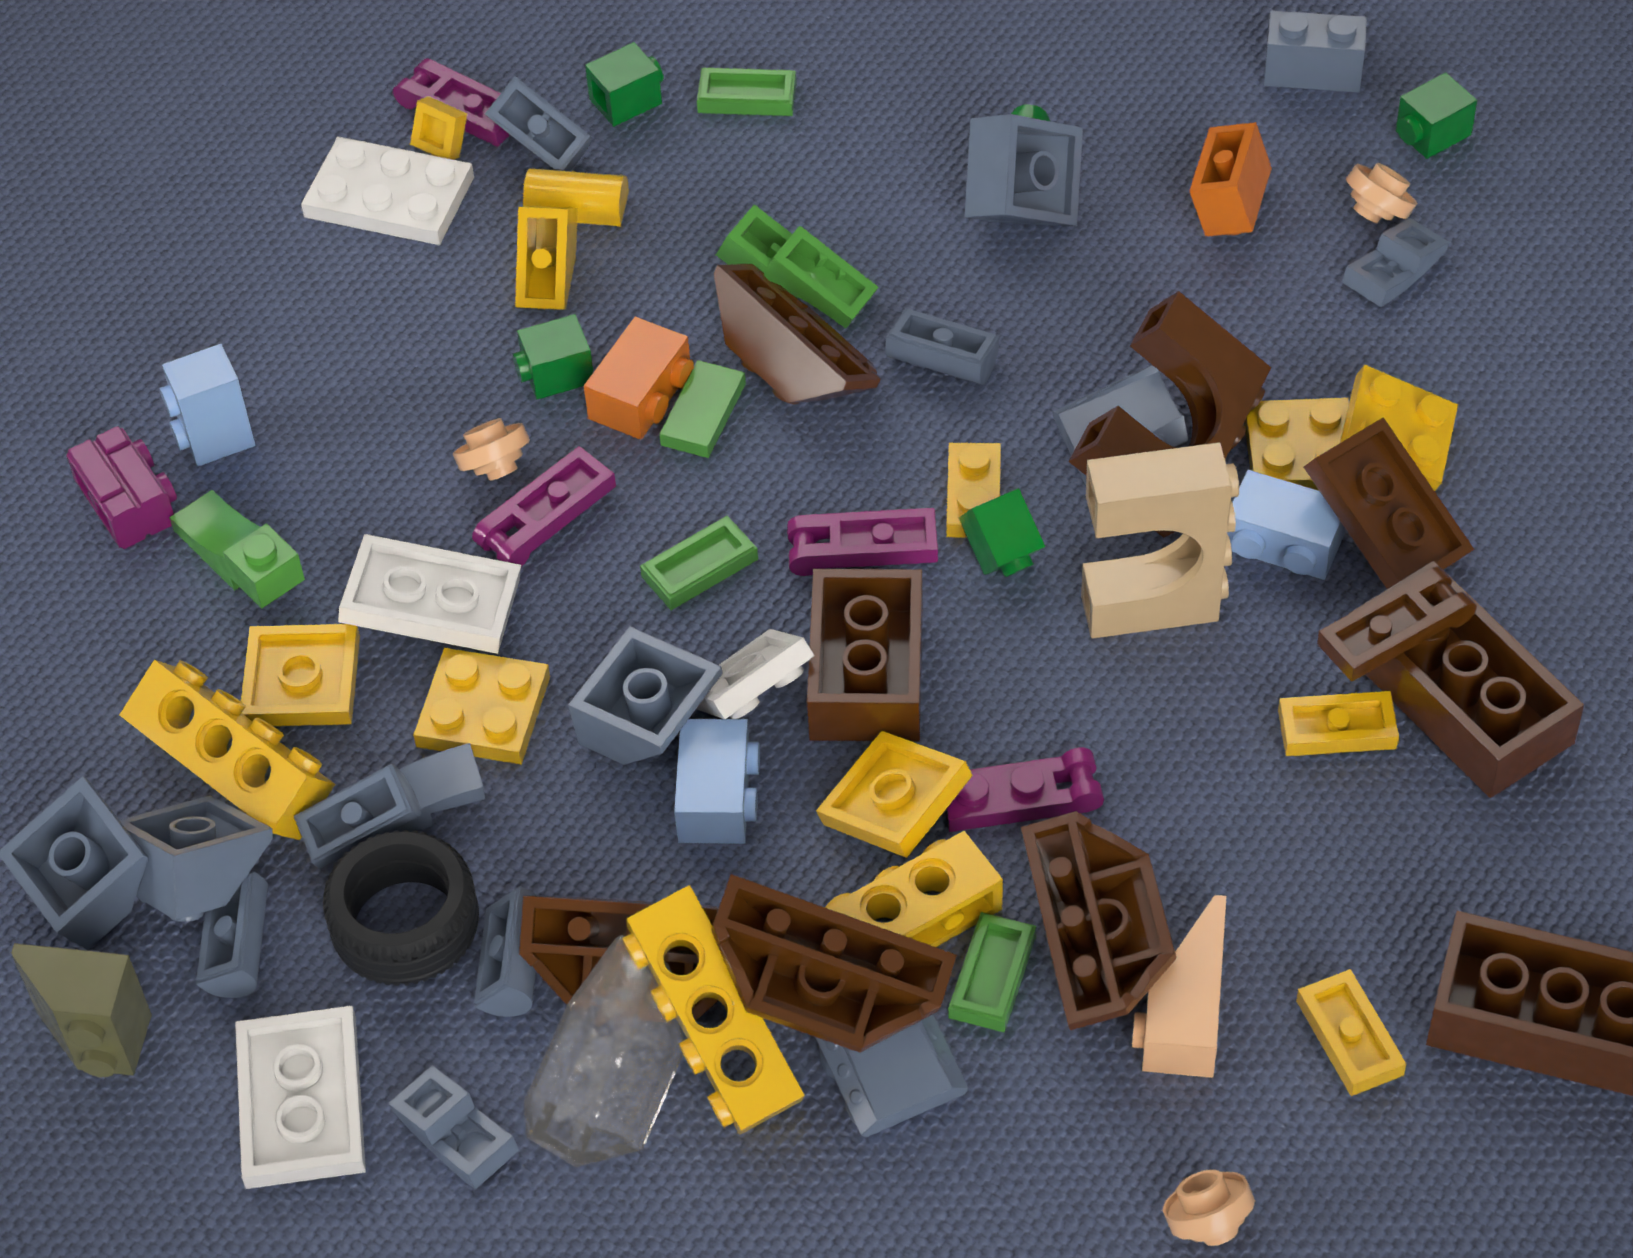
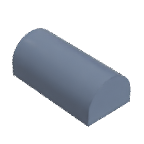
[485,76,592,171]
[885,308,1000,385]
[294,764,421,869]
[196,871,268,998]
[474,886,538,1017]

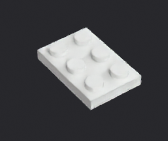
[301,137,474,245]
[338,534,521,654]
[235,1006,366,1189]

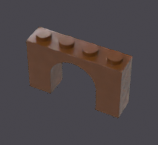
[1068,291,1271,538]

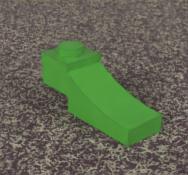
[716,204,879,328]
[169,490,305,609]

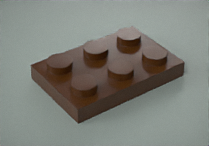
[1303,417,1475,589]

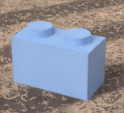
[159,344,256,467]
[1227,470,1345,580]
[674,719,760,844]

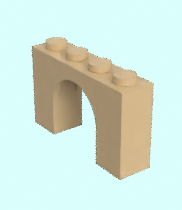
[1081,442,1239,639]

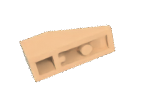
[1132,895,1226,1078]

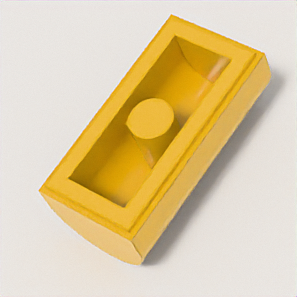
[523,168,629,226]

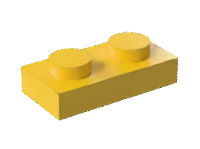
[946,443,1001,538]
[1278,691,1399,756]
[1296,969,1407,1096]

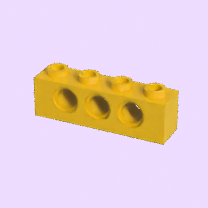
[119,660,336,840]
[825,831,1003,947]
[622,885,805,1135]

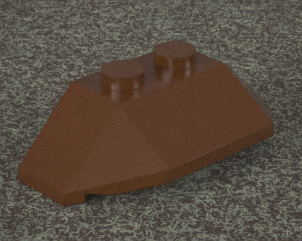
[714,264,881,404]
[1021,811,1177,1030]
[711,874,957,1053]
[519,895,719,1023]

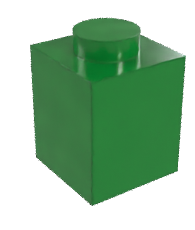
[585,42,664,127]
[1396,72,1478,159]
[513,314,593,400]
[959,488,1046,578]

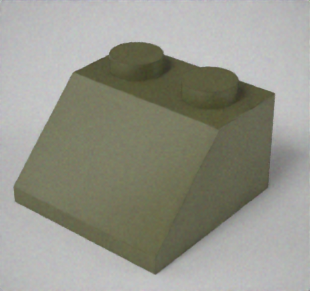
[11,943,152,1077]

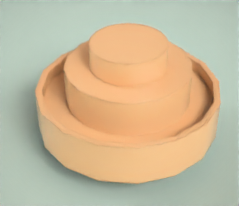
[1346,163,1417,224]
[453,418,530,481]
[1162,1170,1255,1246]

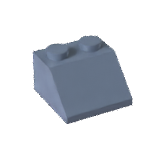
[1264,11,1367,92]
[965,114,1083,226]
[568,626,723,765]
[0,776,149,950]
[120,795,273,922]

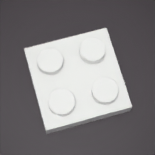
[696,629,815,719]

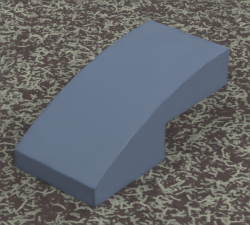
[1342,218,1449,307]
[390,743,485,833]
[388,1065,519,1189]

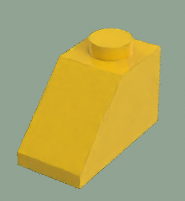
[515,206,578,310]

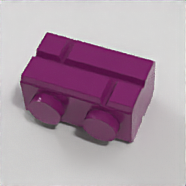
[66,426,177,549]

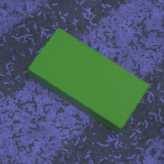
[697,68,796,116]
[659,360,746,458]
[640,515,758,610]
[948,912,1036,1033]

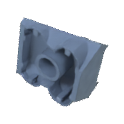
[1053,365,1188,486]
[815,1015,968,1138]

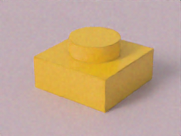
[410,96,467,160]

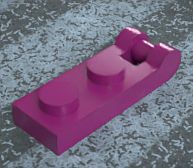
[393,58,510,147]
[472,446,616,567]
[787,508,938,576]
[945,747,1104,832]

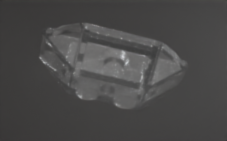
[524,935,684,1168]

